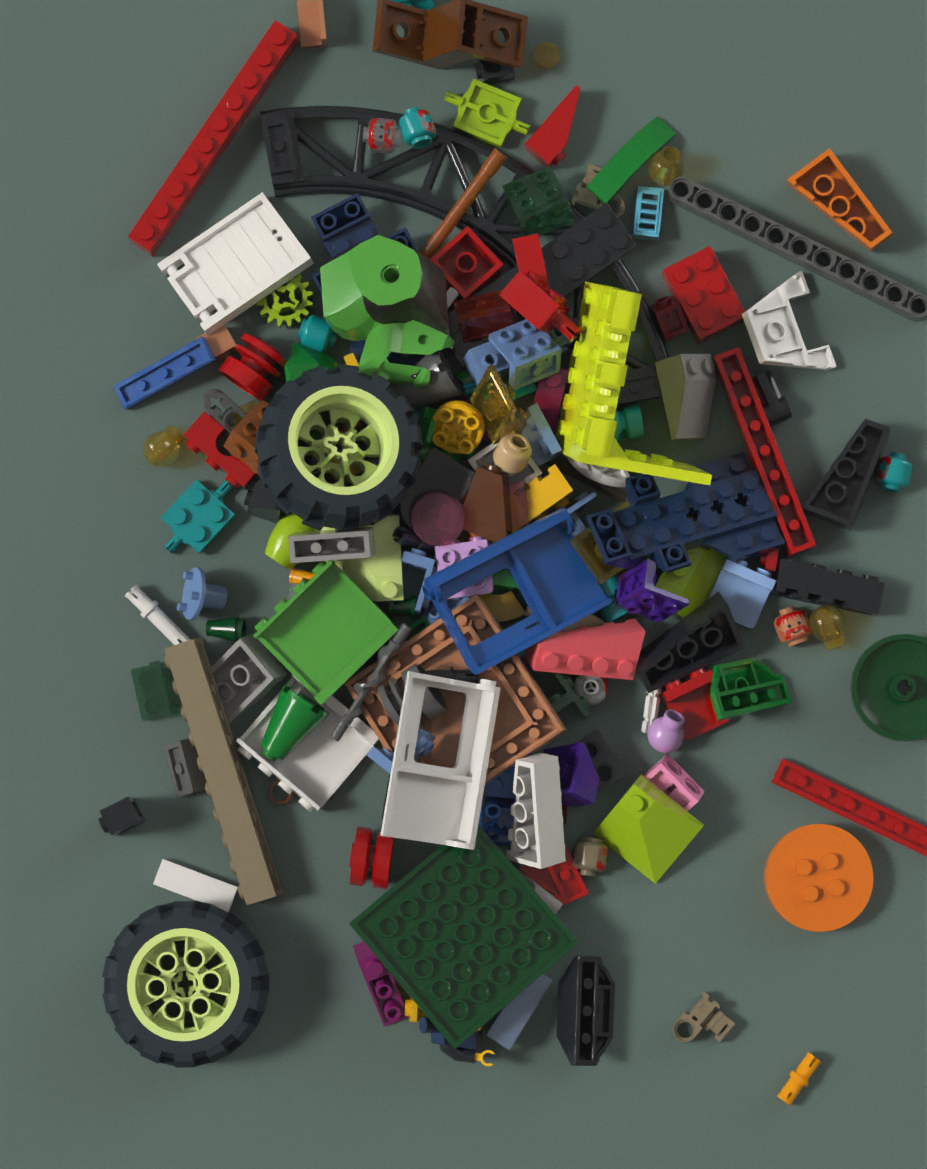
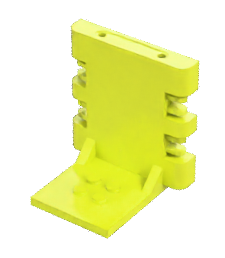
[555,281,712,485]

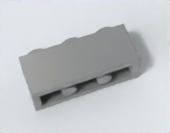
[288,527,376,563]

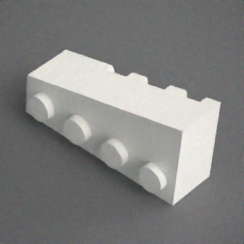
[506,753,566,869]

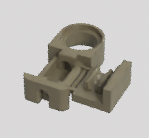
[571,164,625,218]
[673,992,735,1043]

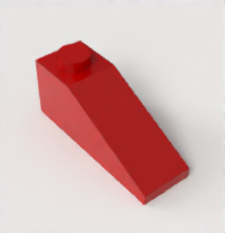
[524,85,580,170]

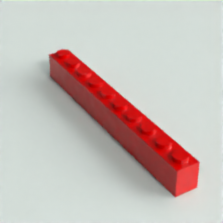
[128,20,299,257]

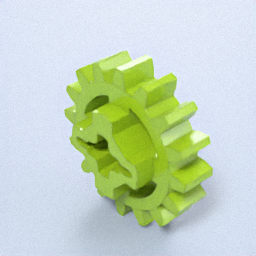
[256,274,313,328]

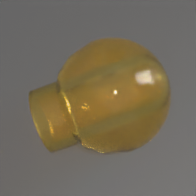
[647,146,684,186]
[142,425,185,468]
[809,605,846,650]

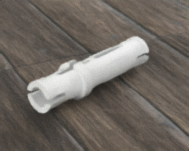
[125,584,192,645]

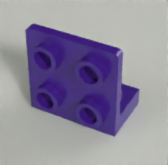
[616,559,689,622]

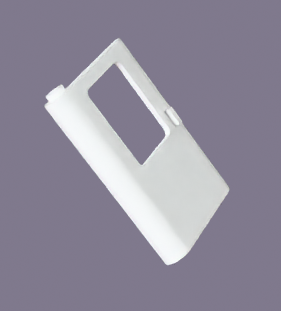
[380,671,501,850]

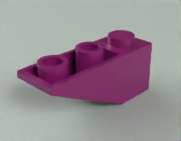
[353,942,409,1027]

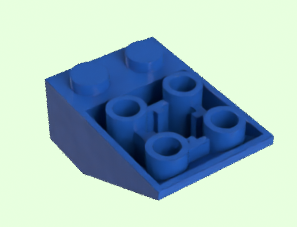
[479,766,516,846]

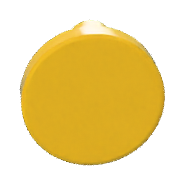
[432,401,485,454]

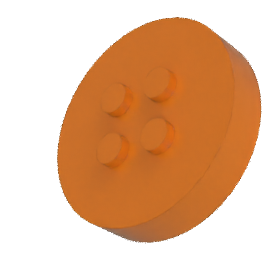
[764,824,874,932]

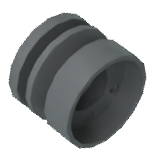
[378,662,448,728]

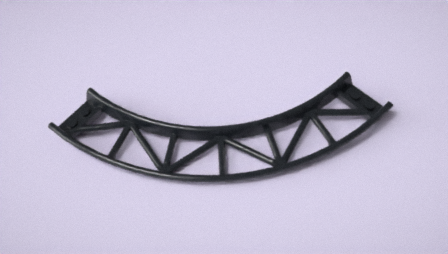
[260,106,670,405]

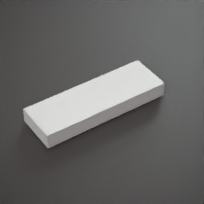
[153,859,238,912]

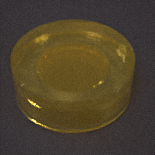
[533,42,560,70]

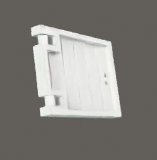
[157,192,314,336]

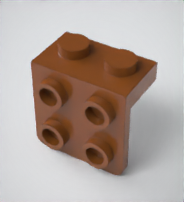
[223,400,269,475]

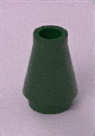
[206,616,246,642]

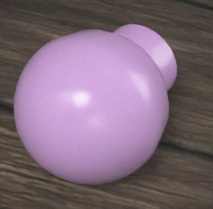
[647,709,685,753]

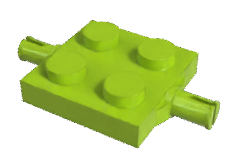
[444,78,530,148]

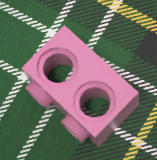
[644,753,705,811]

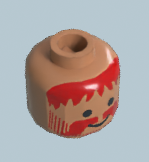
[774,606,812,647]

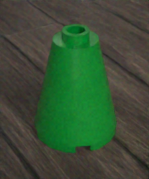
[260,684,329,761]

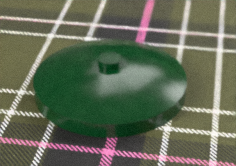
[850,634,927,742]

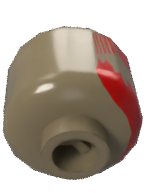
[572,837,609,877]

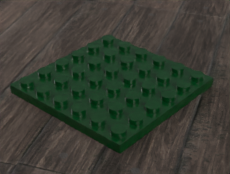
[349,824,579,1050]

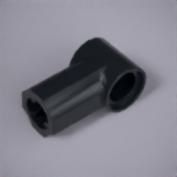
[751,371,792,427]

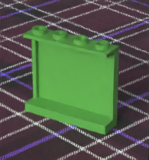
[253,560,399,705]

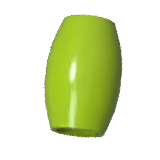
[265,512,320,570]

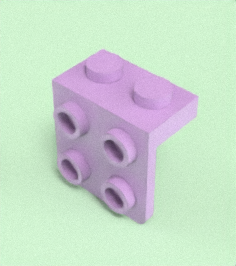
[435,536,494,599]

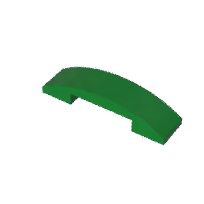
[586,116,676,204]

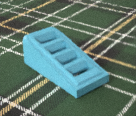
[632,186,664,241]

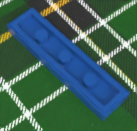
[113,336,216,410]

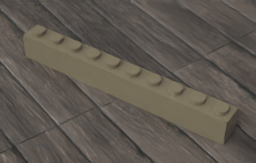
[164,638,283,906]

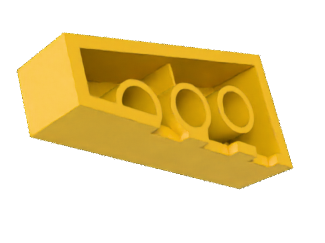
[467,464,573,543]

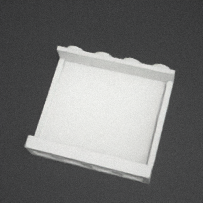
[236,675,379,812]

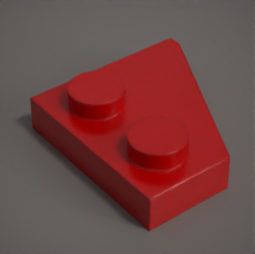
[519,845,589,905]

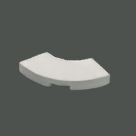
[565,455,630,487]

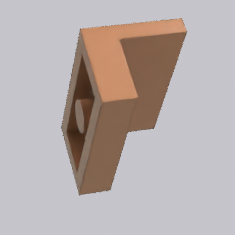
[297,0,328,50]

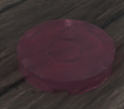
[411,492,466,546]

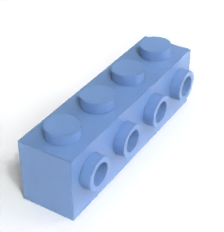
[462,328,574,387]

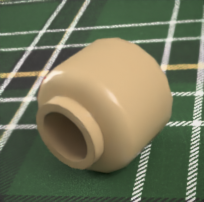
[493,434,532,474]

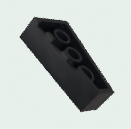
[636,591,745,693]

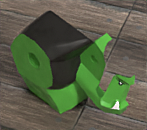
[320,235,454,388]

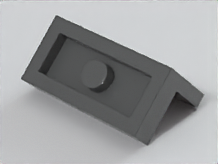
[164,739,207,797]

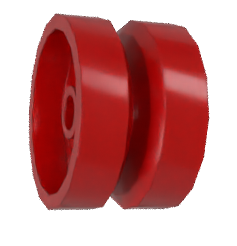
[349,826,394,889]

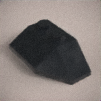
[557,956,615,1066]

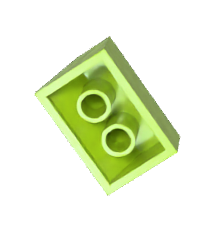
[655,547,726,619]

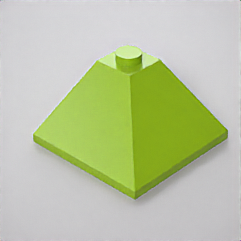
[593,774,704,884]

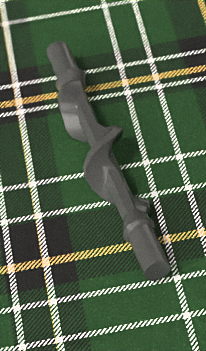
[330,623,412,742]

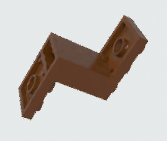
[373,0,528,69]

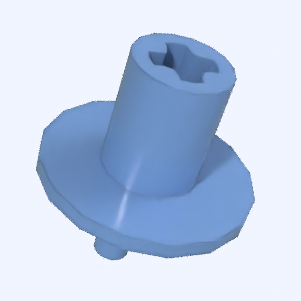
[177,567,228,620]

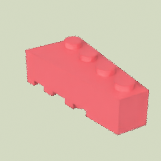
[524,619,646,680]

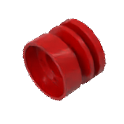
[219,333,286,401]

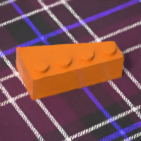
[787,148,893,253]

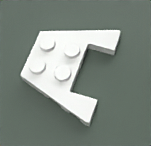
[742,271,837,371]

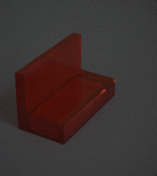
[453,289,514,342]

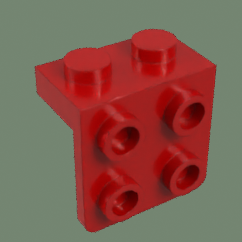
[661,668,730,741]

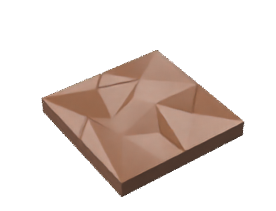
[344,594,567,785]

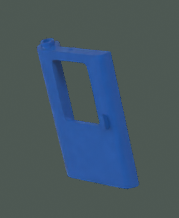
[422,508,612,675]

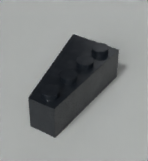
[801,418,890,531]
[771,559,885,616]

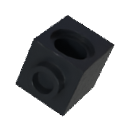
[474,59,515,85]

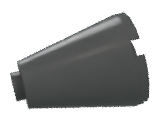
[389,350,462,408]

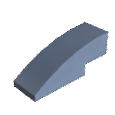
[486,974,552,1050]

